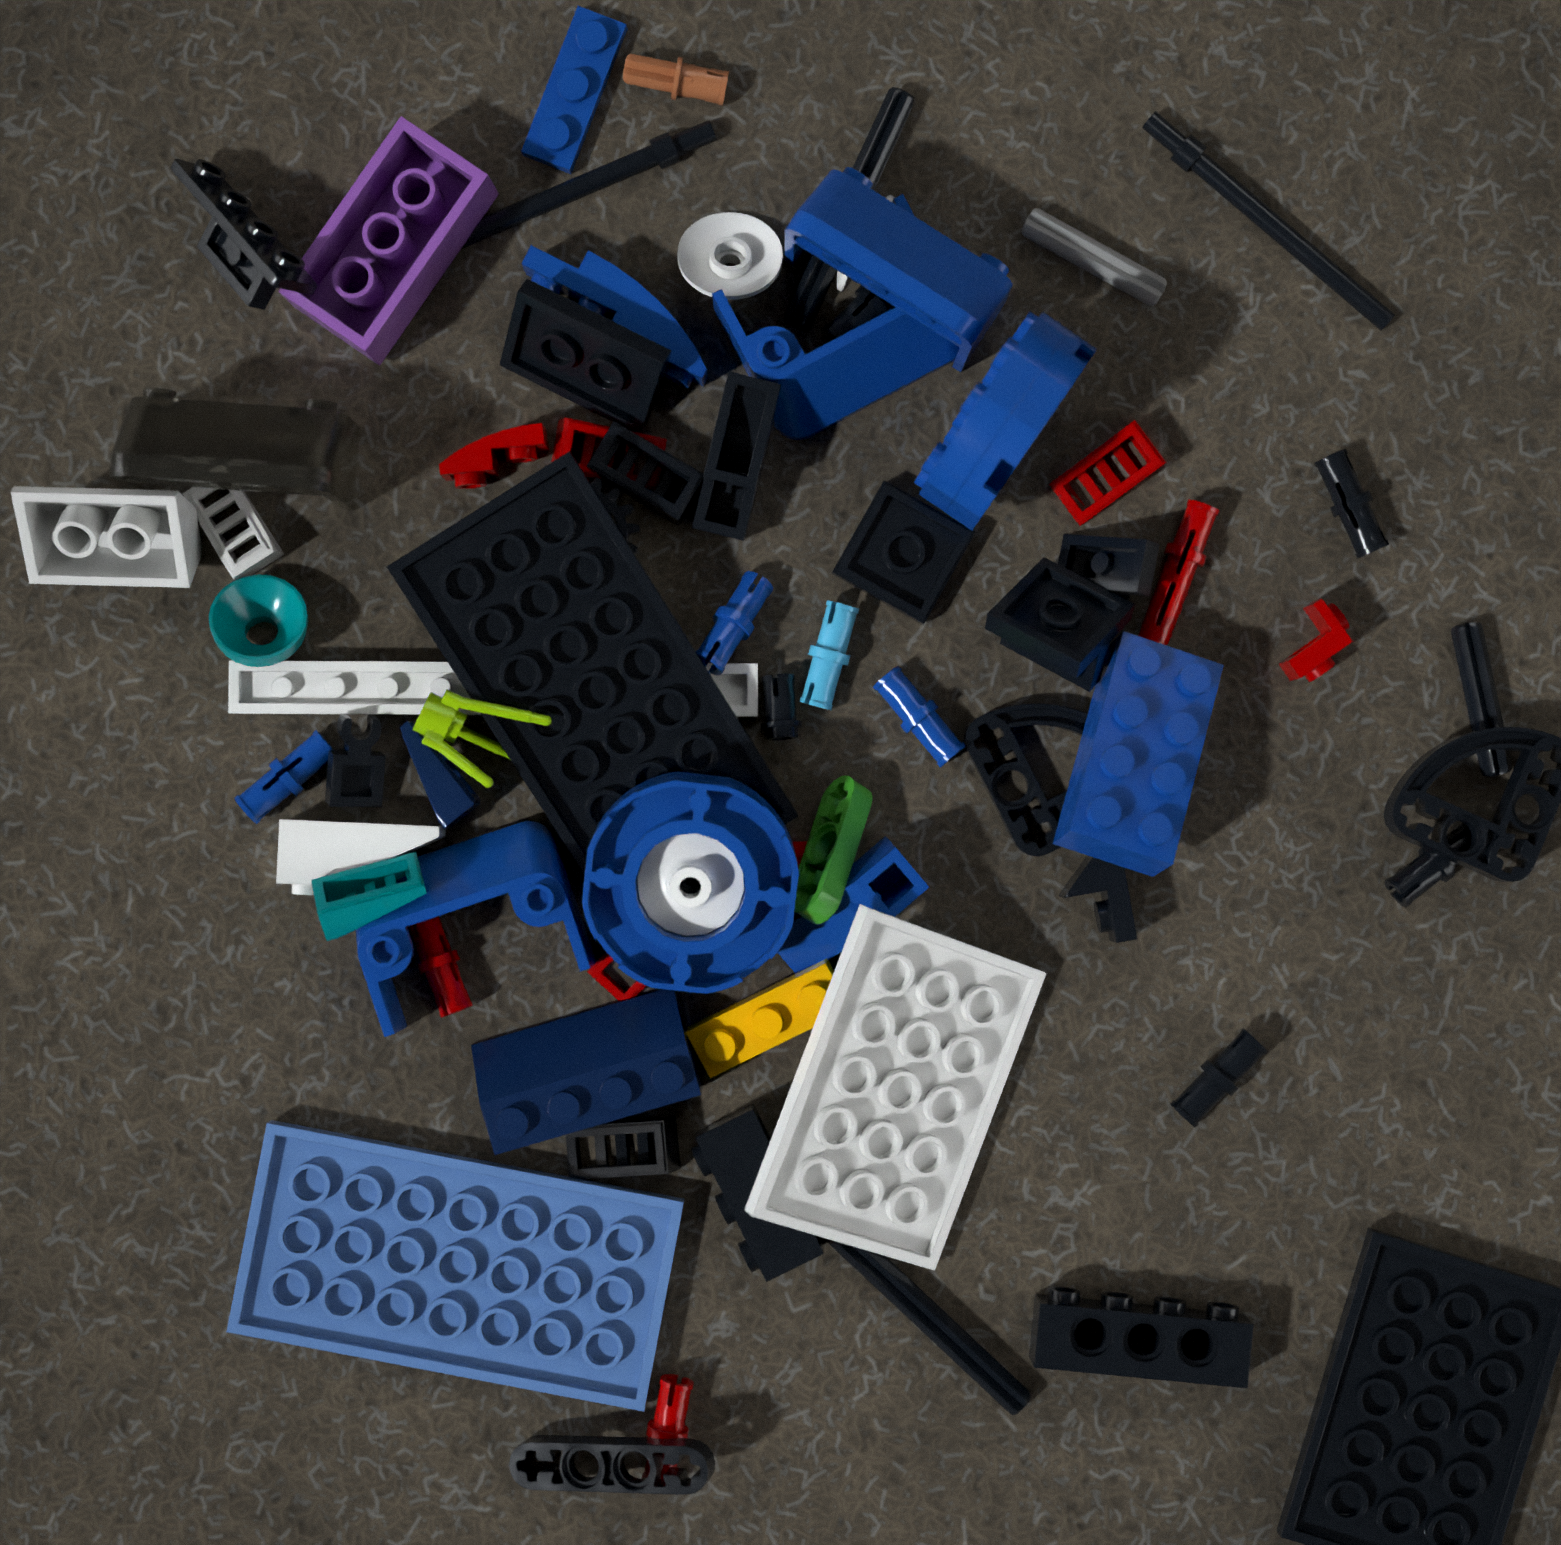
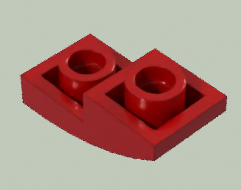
[439,423,549,489]

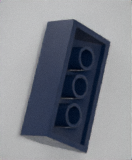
[471,989,703,1155]

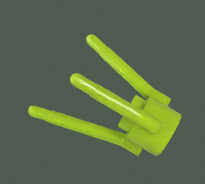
[413,689,552,788]

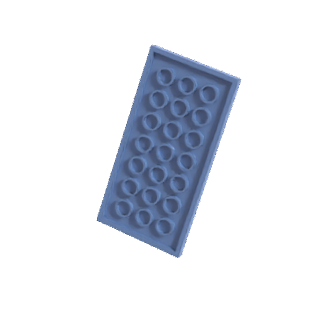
[226,1120,685,1412]

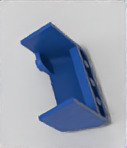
[784,167,1013,372]
[712,194,960,440]
[355,821,596,1037]

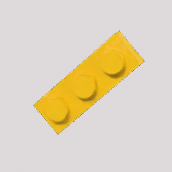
[686,958,834,1078]

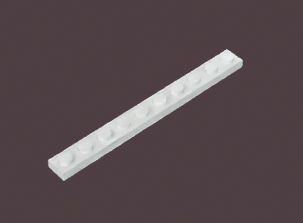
[228,660,758,717]

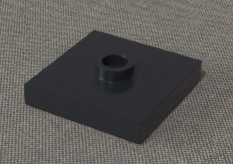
[832,481,976,625]

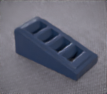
[400,721,481,829]

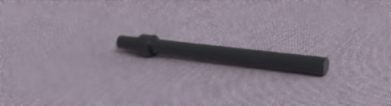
[1142,111,1395,331]
[461,120,717,249]

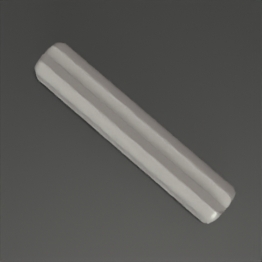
[1021,208,1167,306]

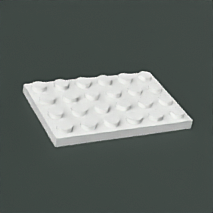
[744,904,1047,1271]

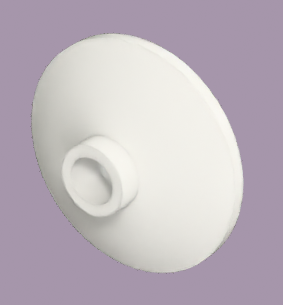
[677,212,783,300]

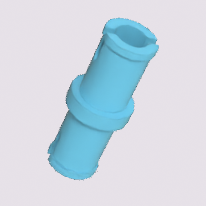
[799,600,859,710]

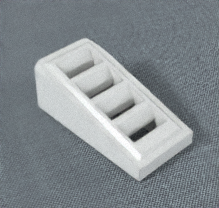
[183,465,284,580]

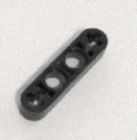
[509,1435,715,1495]

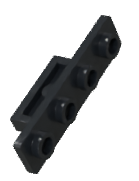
[170,159,318,310]

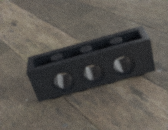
[1029,1286,1254,1389]

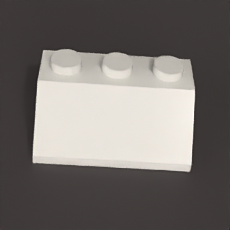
[11,486,202,588]

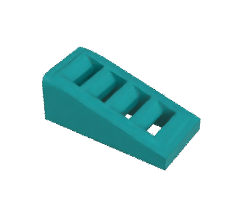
[311,852,427,941]

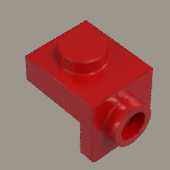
[1279,598,1353,682]

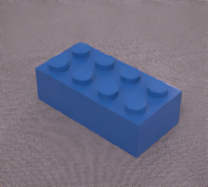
[1053,631,1224,877]

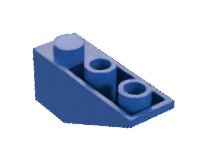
[777,836,929,974]

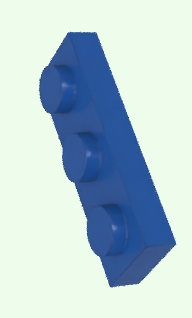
[521,6,628,174]

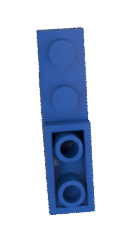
[522,245,708,388]

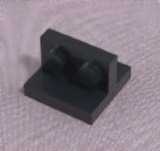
[985,557,1135,692]

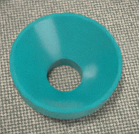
[209,574,308,667]

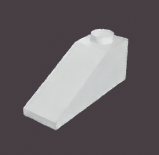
[276,819,446,895]

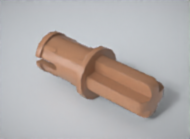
[623,54,729,106]

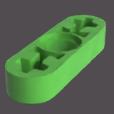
[794,775,872,924]

